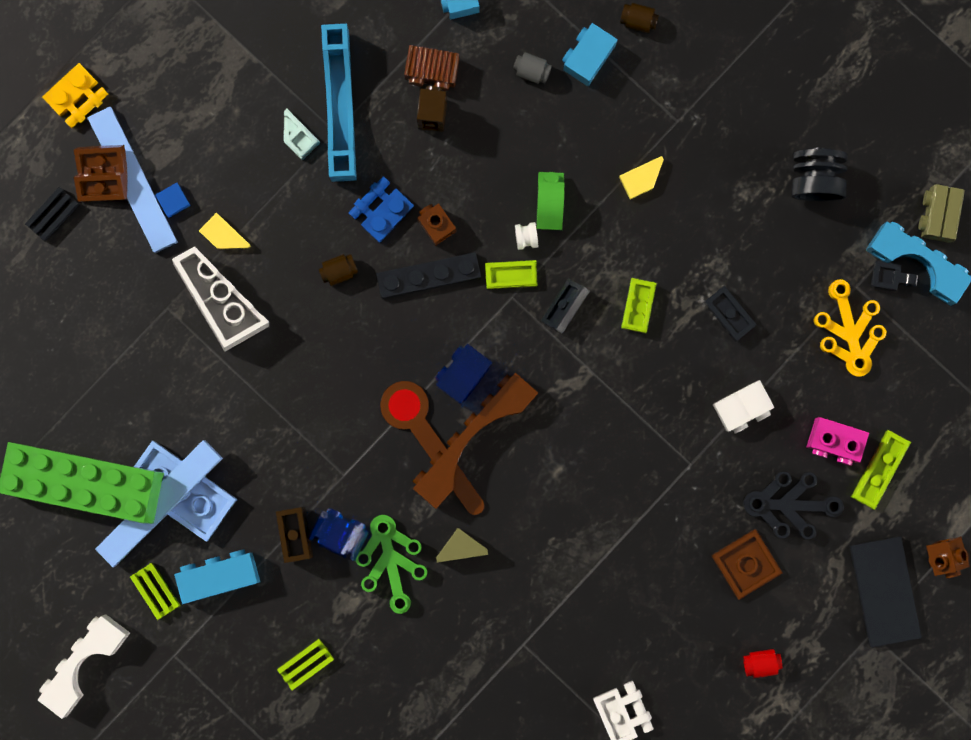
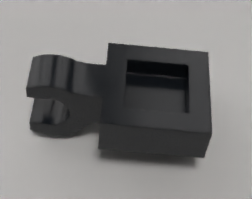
[871,261,918,291]

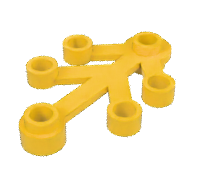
[814,279,886,377]

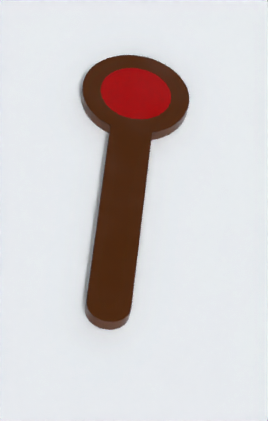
[380,381,484,515]

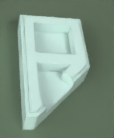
[284,109,320,160]

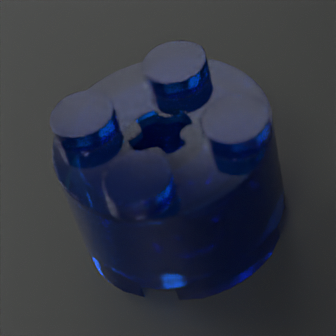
[308,508,368,562]

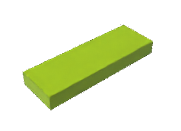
[851,430,911,510]

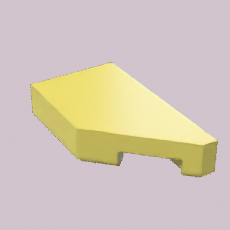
[619,156,664,199]
[199,213,251,249]

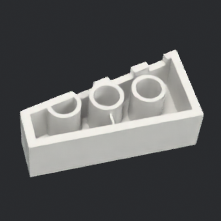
[172,247,269,351]

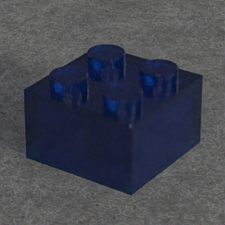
[435,343,492,406]

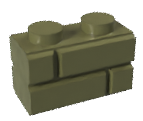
[918,185,965,243]

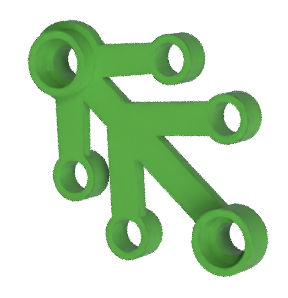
[356,515,427,614]

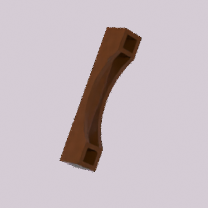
[412,373,538,509]

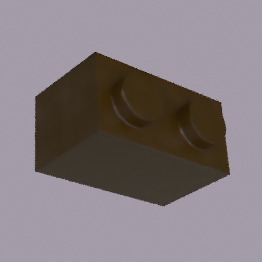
[417,86,447,132]
[276,507,313,563]

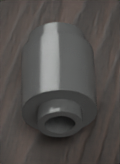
[513,52,552,84]

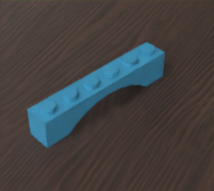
[321,23,357,182]

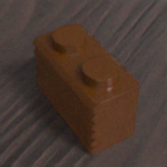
[404,45,460,91]

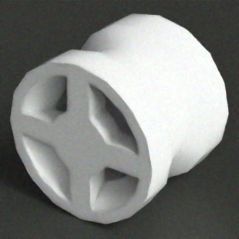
[515,222,538,250]

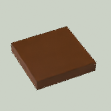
[711,529,782,600]

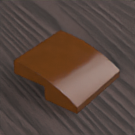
[74,145,128,201]

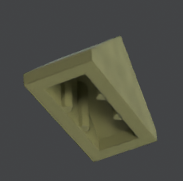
[436,528,488,563]

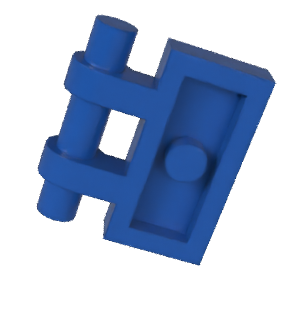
[348,176,414,243]

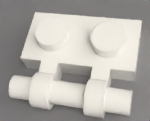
[593,681,654,740]

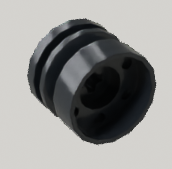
[792,148,848,201]

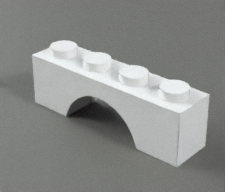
[38,615,130,719]

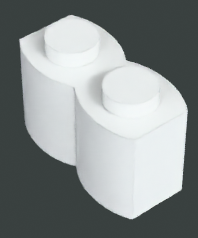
[713,380,774,433]

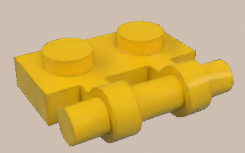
[42,63,109,128]

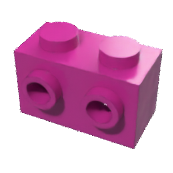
[807,417,869,466]

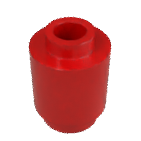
[743,649,783,678]

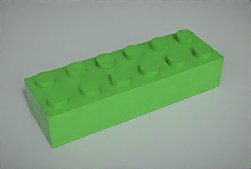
[0,442,164,524]

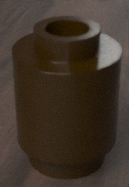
[620,3,659,33]
[319,254,358,286]

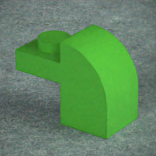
[536,172,564,230]

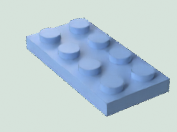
[134,441,237,542]

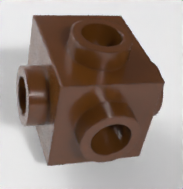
[926,536,970,578]

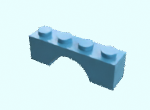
[866,222,971,306]

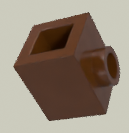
[418,203,456,246]

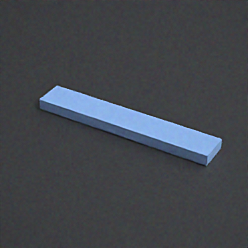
[87,107,178,254]
[95,440,223,567]

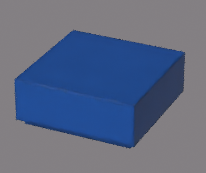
[155,183,191,218]

